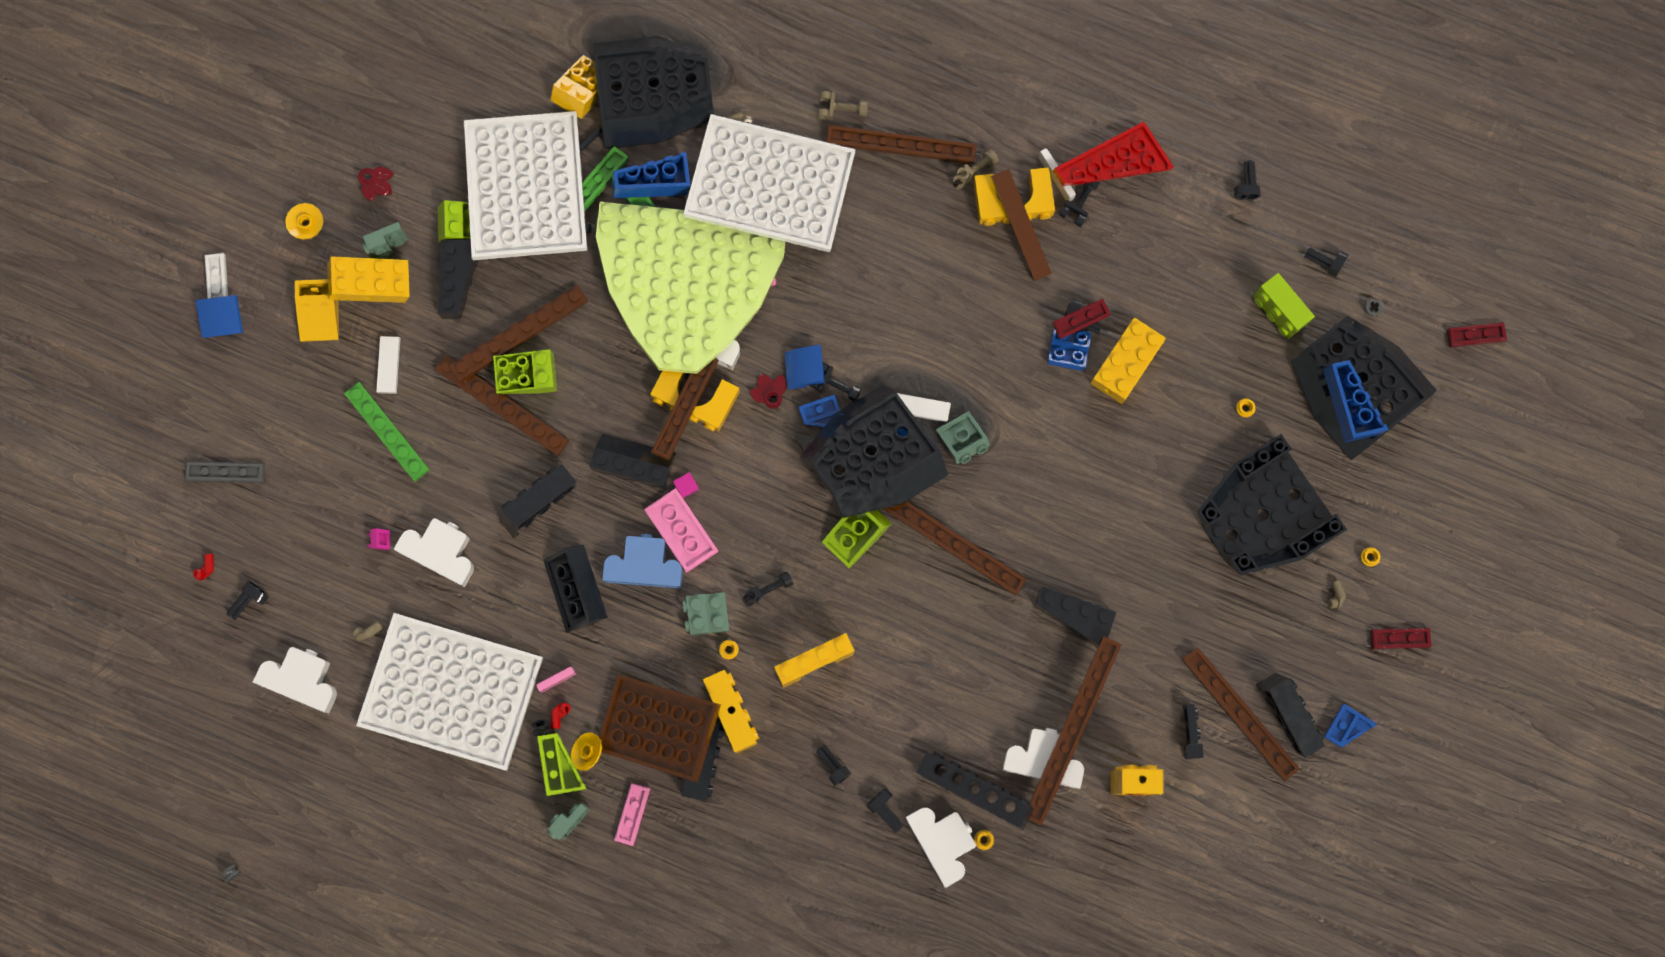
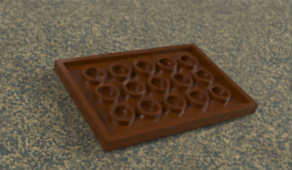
[599,674,721,782]

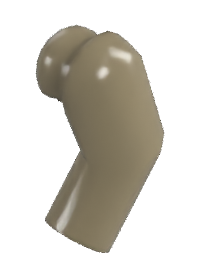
[726,113,752,124]
[1328,580,1346,609]
[352,621,382,641]

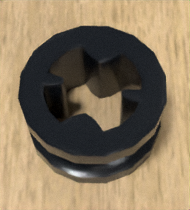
[531,719,551,737]

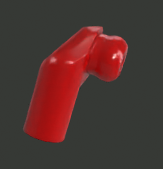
[193,554,214,581]
[551,702,571,729]

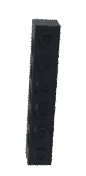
[916,751,1034,830]

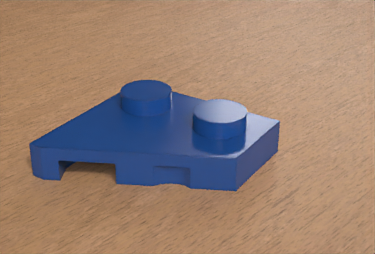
[798,394,840,428]
[1323,704,1377,748]

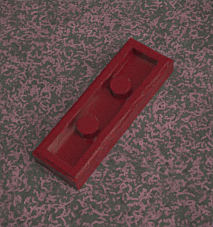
[1052,298,1111,339]
[1447,322,1507,348]
[1370,628,1432,649]

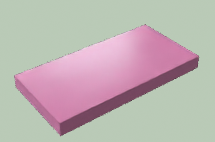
[644,488,719,573]

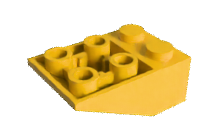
[550,55,599,119]
[295,279,339,342]

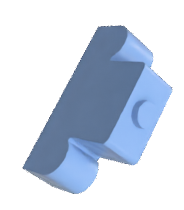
[602,534,683,589]

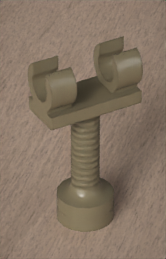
[818,91,868,120]
[952,150,999,189]

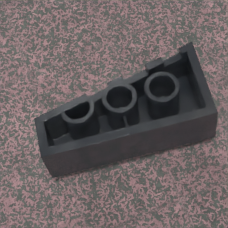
[438,240,478,319]
[499,465,576,538]
[1034,586,1117,649]
[1256,673,1325,758]

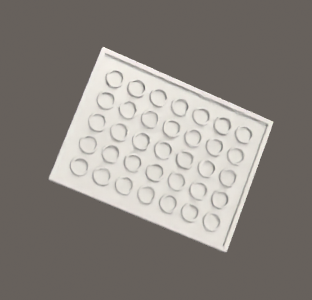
[464,111,587,260]
[683,114,856,252]
[356,613,543,771]

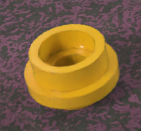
[1236,398,1255,418]
[1361,547,1380,567]
[719,640,739,660]
[974,830,994,850]

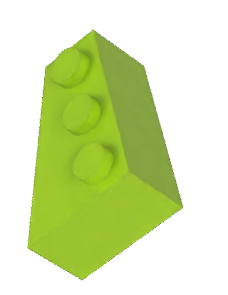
[537,733,586,797]

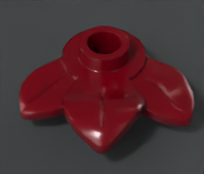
[358,167,393,201]
[750,374,787,409]

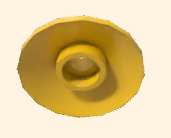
[285,203,324,240]
[571,733,602,771]

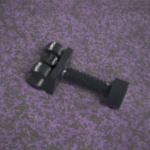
[1059,181,1100,227]
[809,362,862,402]
[742,571,793,607]

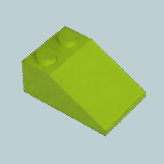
[822,510,892,568]

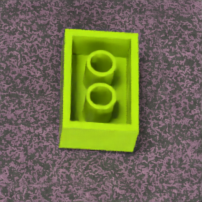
[1253,273,1315,340]

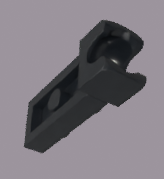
[1183,704,1203,759]

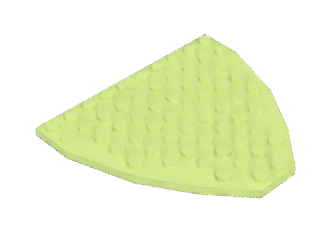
[596,202,785,374]

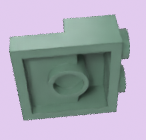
[362,222,409,259]
[936,411,990,464]
[683,592,730,636]
[547,803,591,840]

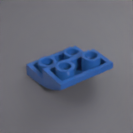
[195,295,243,338]
[1047,329,1092,371]
[785,345,825,390]

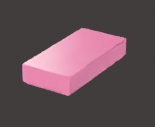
[536,667,577,693]

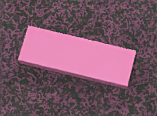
[614,783,651,846]

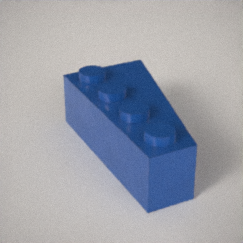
[611,152,690,198]
[1323,360,1389,443]

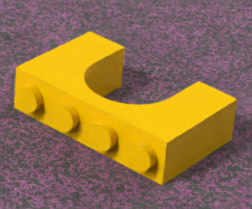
[973,168,1055,226]
[650,371,740,432]
[774,633,854,688]

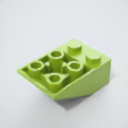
[437,200,471,243]
[493,349,557,394]

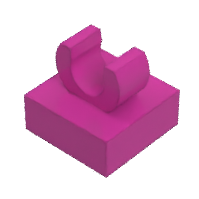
[367,528,390,550]

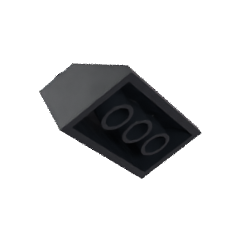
[590,434,676,490]
[544,545,608,633]
[682,721,724,801]

